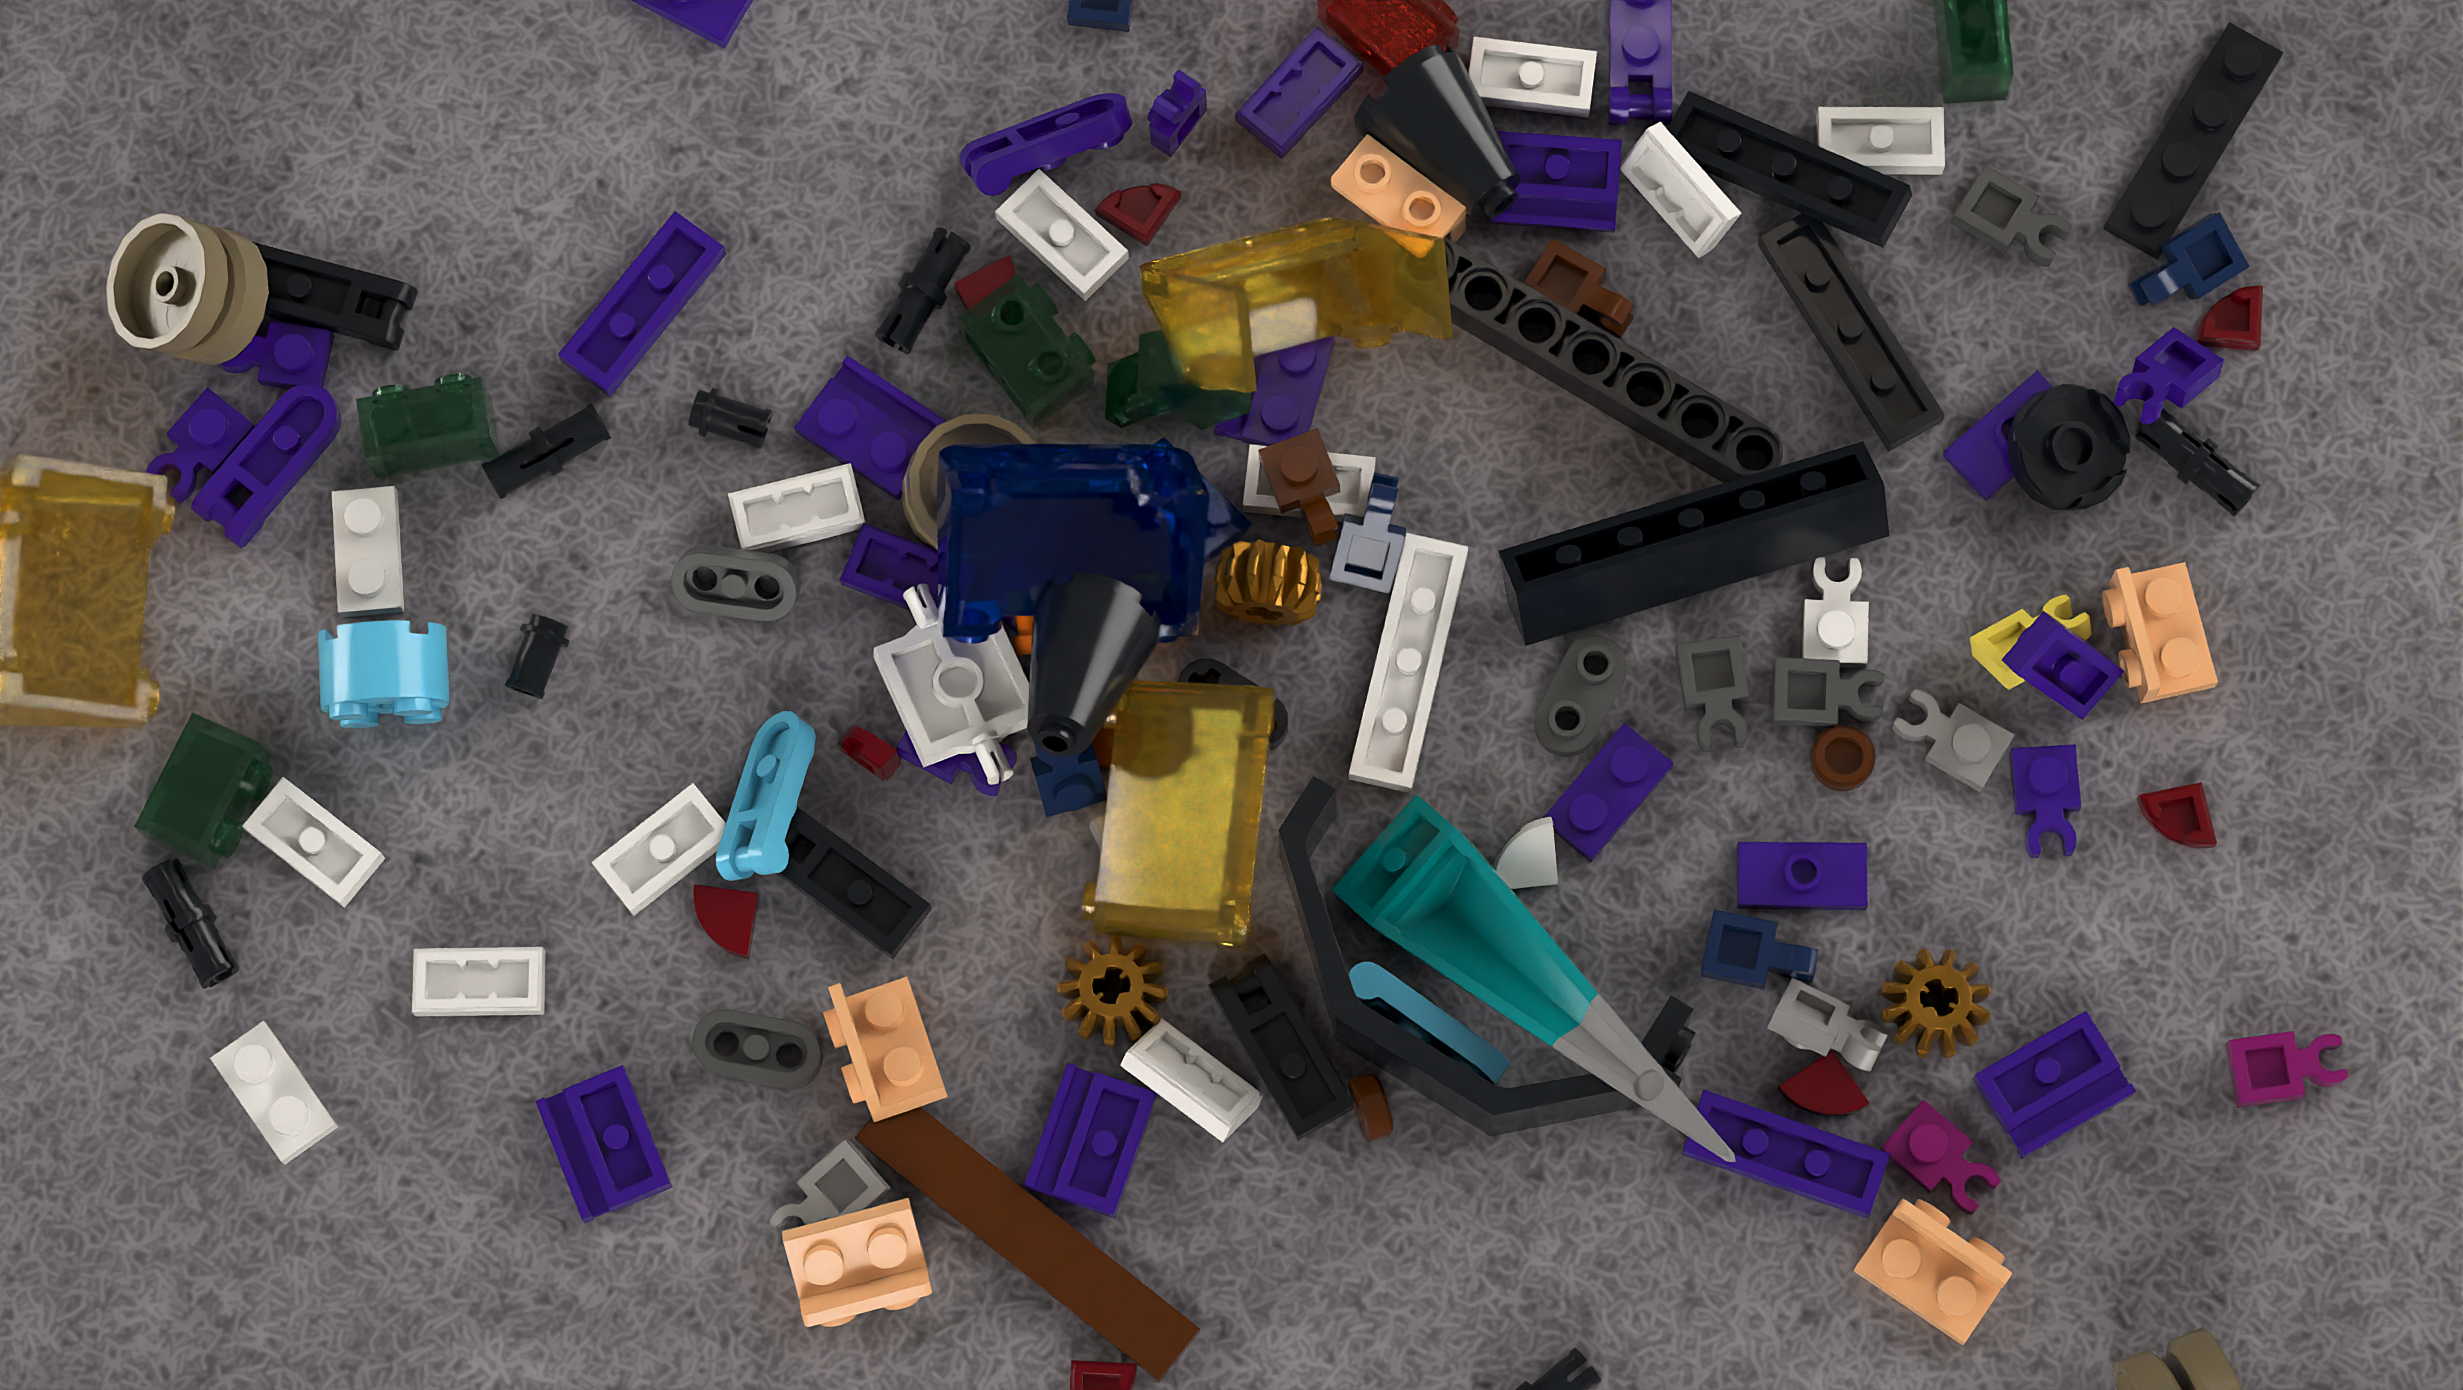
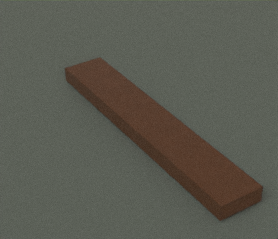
[855,1107,1200,1382]

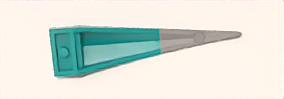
[1332,794,1736,1162]

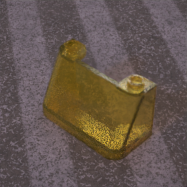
[0,453,175,729]
[1082,679,1277,953]

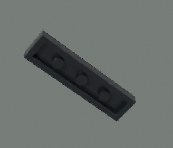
[2103,22,2284,260]
[1667,91,1912,248]
[1758,213,1945,452]

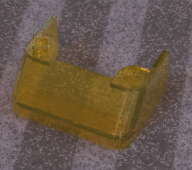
[1139,218,1453,393]

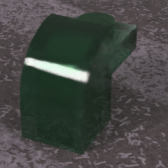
[1105,329,1252,430]

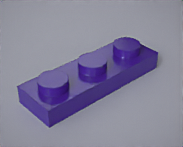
[558,211,726,397]
[1681,1089,1890,1219]

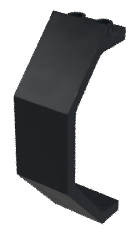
[1279,776,1696,1136]

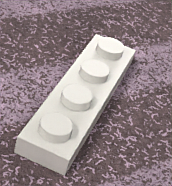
[1349,533,1468,794]

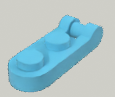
[716,711,816,881]
[1349,962,1510,1085]

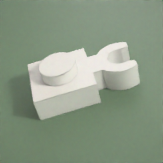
[1802,557,1869,668]

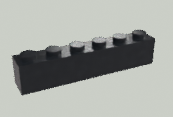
[1498,441,1889,646]

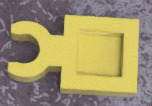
[1970,595,2092,690]

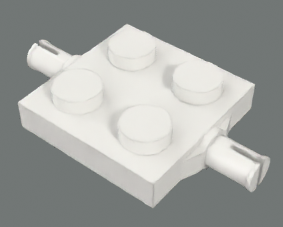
[873,584,1029,785]

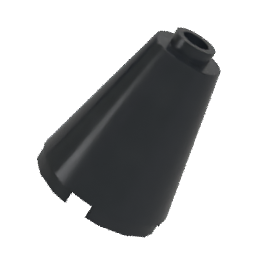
[1354,44,1520,219]
[1027,572,1161,757]

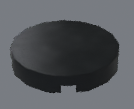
[2008,384,2130,511]

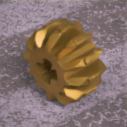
[1214,539,1322,628]
[1057,935,1168,1047]
[1881,948,1991,1059]

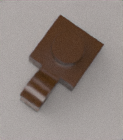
[1523,238,1634,338]
[1258,428,1340,547]

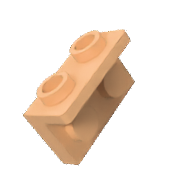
[1331,134,1466,256]
[2102,562,2218,703]
[823,976,948,1122]
[782,1198,932,1327]
[1853,1199,2012,1345]

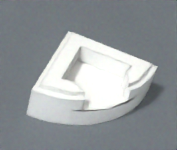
[1493,817,1558,889]

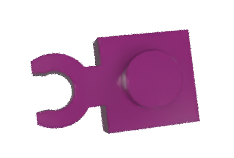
[2225,1031,2349,1108]
[1880,1099,2001,1215]

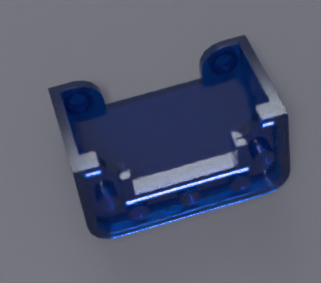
[937,444,1210,644]

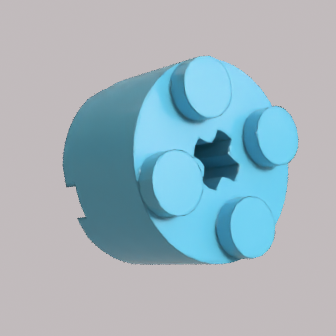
[317,620,450,728]

